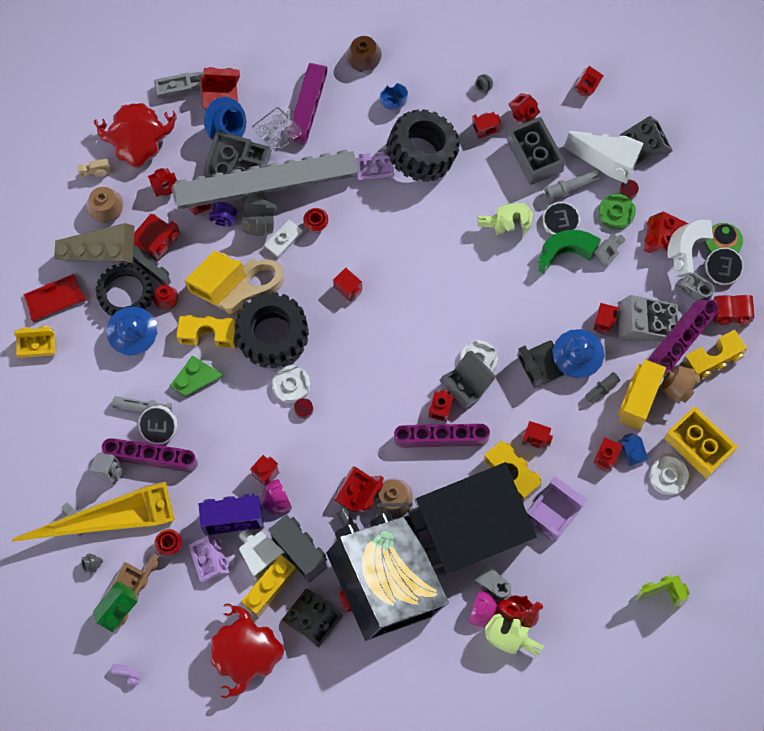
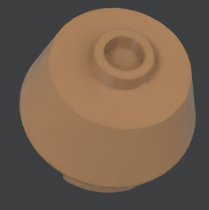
[87,187,123,223]
[661,365,700,404]
[374,478,413,517]

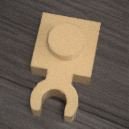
[77,158,112,178]

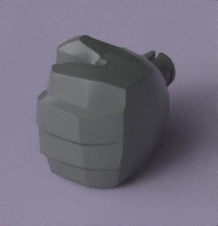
[242,194,277,236]

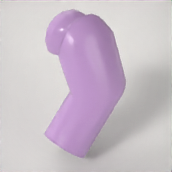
[111,664,140,686]

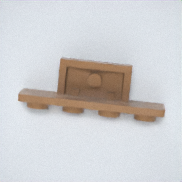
[104,554,159,628]

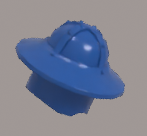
[204,96,247,140]
[106,307,157,356]
[552,329,605,378]

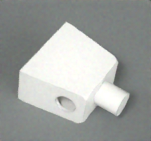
[239,529,286,580]

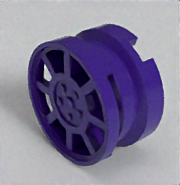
[209,202,238,227]

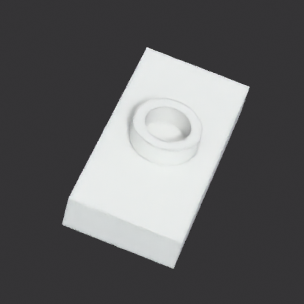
[264,220,303,259]

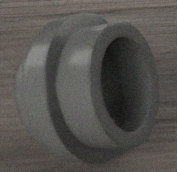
[475,74,493,92]
[81,553,103,574]

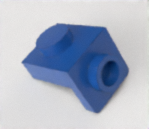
[618,433,648,466]

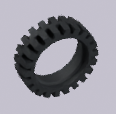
[96,263,153,317]

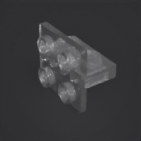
[252,106,302,152]

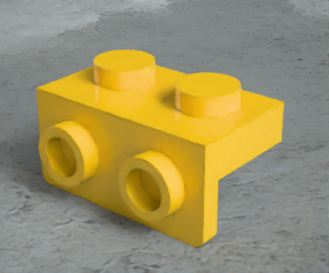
[14,326,56,358]

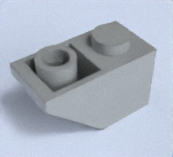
[89,453,122,484]

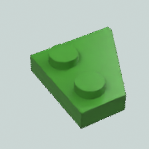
[170,355,223,398]

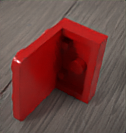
[200,67,240,110]
[644,211,689,253]
[134,214,181,261]
[333,466,384,512]

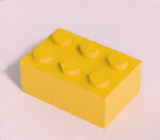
[618,359,666,431]
[664,406,738,479]

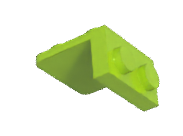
[636,574,689,608]

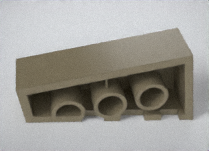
[54,223,135,263]

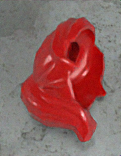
[497,595,543,628]

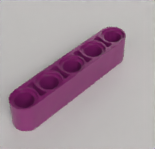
[288,63,328,144]
[648,300,718,373]
[394,424,490,448]
[101,438,198,472]

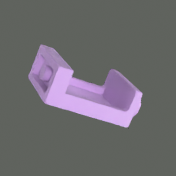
[526,476,586,541]

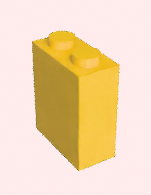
[184,250,246,306]

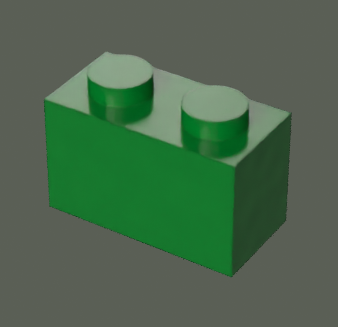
[93,581,138,633]

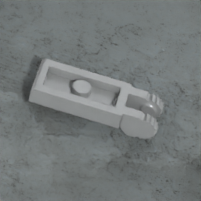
[154,72,202,98]

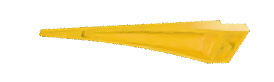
[12,481,175,542]

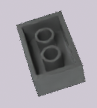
[507,117,565,185]
[268,514,327,583]

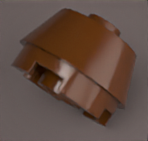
[346,36,382,72]

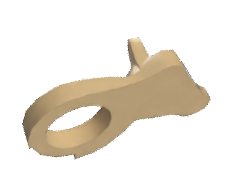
[217,259,285,314]

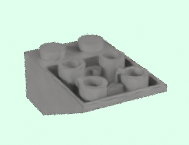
[617,295,679,341]

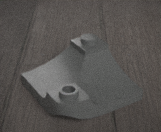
[203,131,272,178]

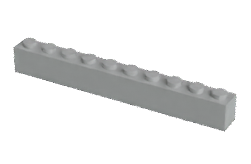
[172,150,359,210]

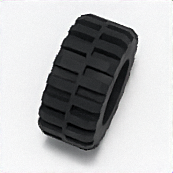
[386,109,460,182]
[234,292,309,368]

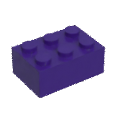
[198,494,264,536]

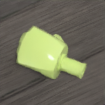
[477,203,533,235]
[485,614,544,657]

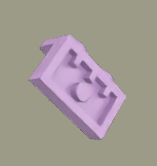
[356,151,394,180]
[188,535,230,582]

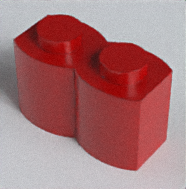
[713,295,755,326]

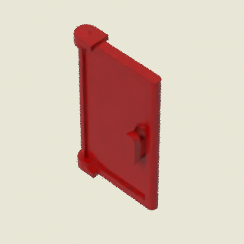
[23,274,86,322]

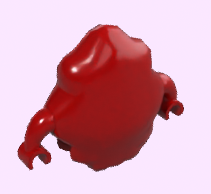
[94,103,177,168]
[211,603,284,699]

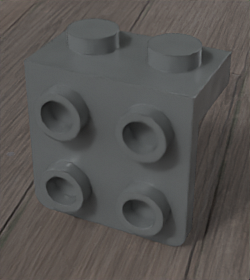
[439,350,495,408]

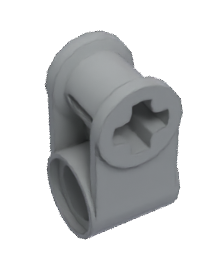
[676,272,714,301]
[473,564,511,601]

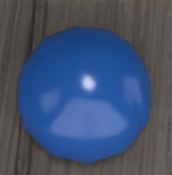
[380,83,408,110]

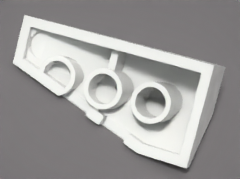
[564,131,644,184]

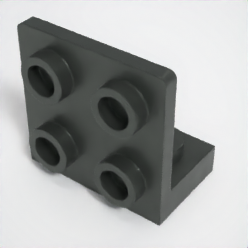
[620,116,673,165]
[517,340,565,389]
[282,588,343,648]

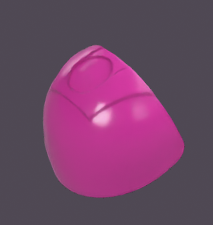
[262,479,292,514]
[469,590,499,627]

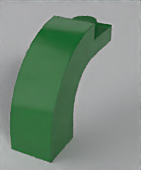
[537,230,601,274]

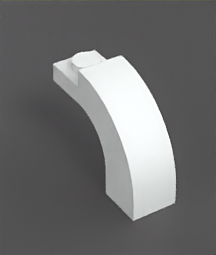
[668,220,713,277]

